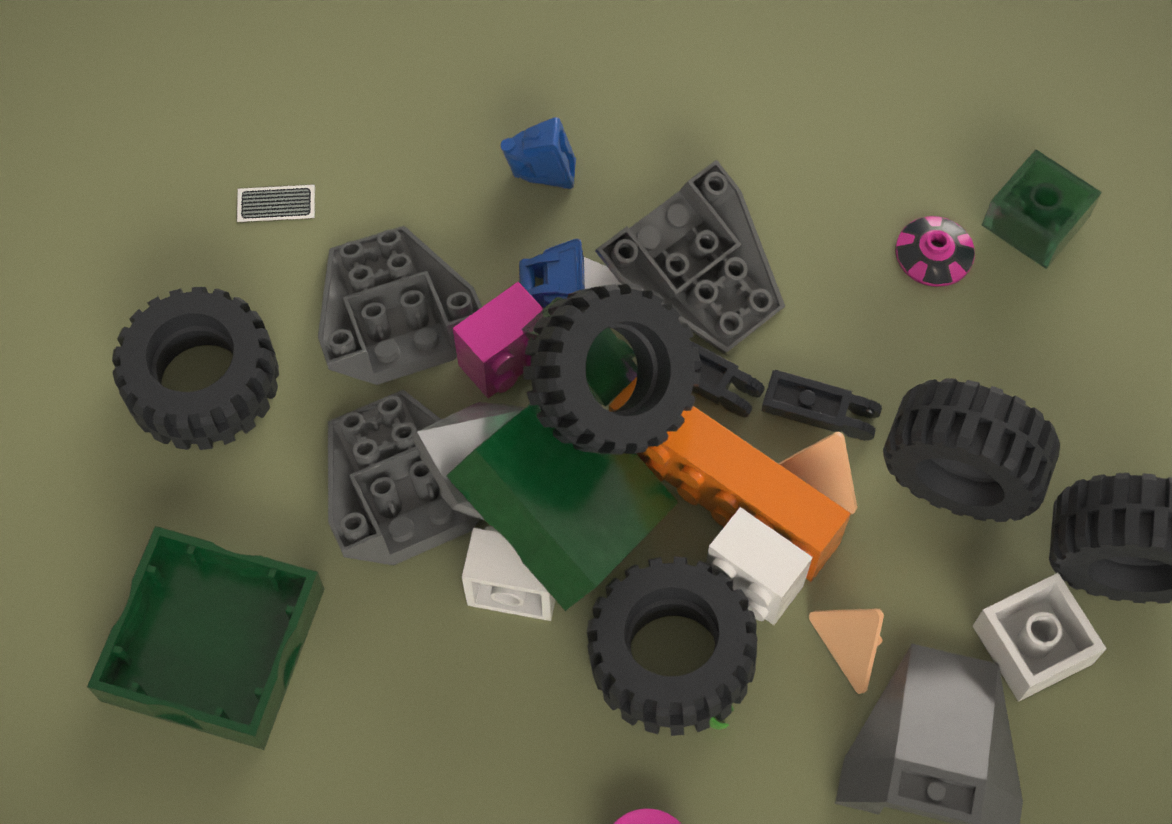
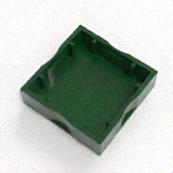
[446,404,678,611]
[87,526,324,750]

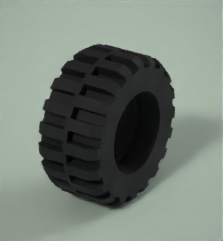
[523,284,700,455]
[112,287,279,450]
[883,378,1060,522]
[1049,473,1172,604]
[587,556,758,736]

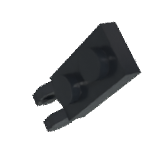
[689,340,765,418]
[761,370,882,441]

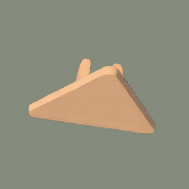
[778,432,858,514]
[809,609,884,694]

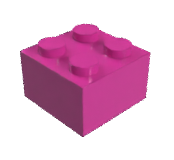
[453,282,549,399]

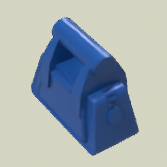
[500,117,576,189]
[519,238,585,312]

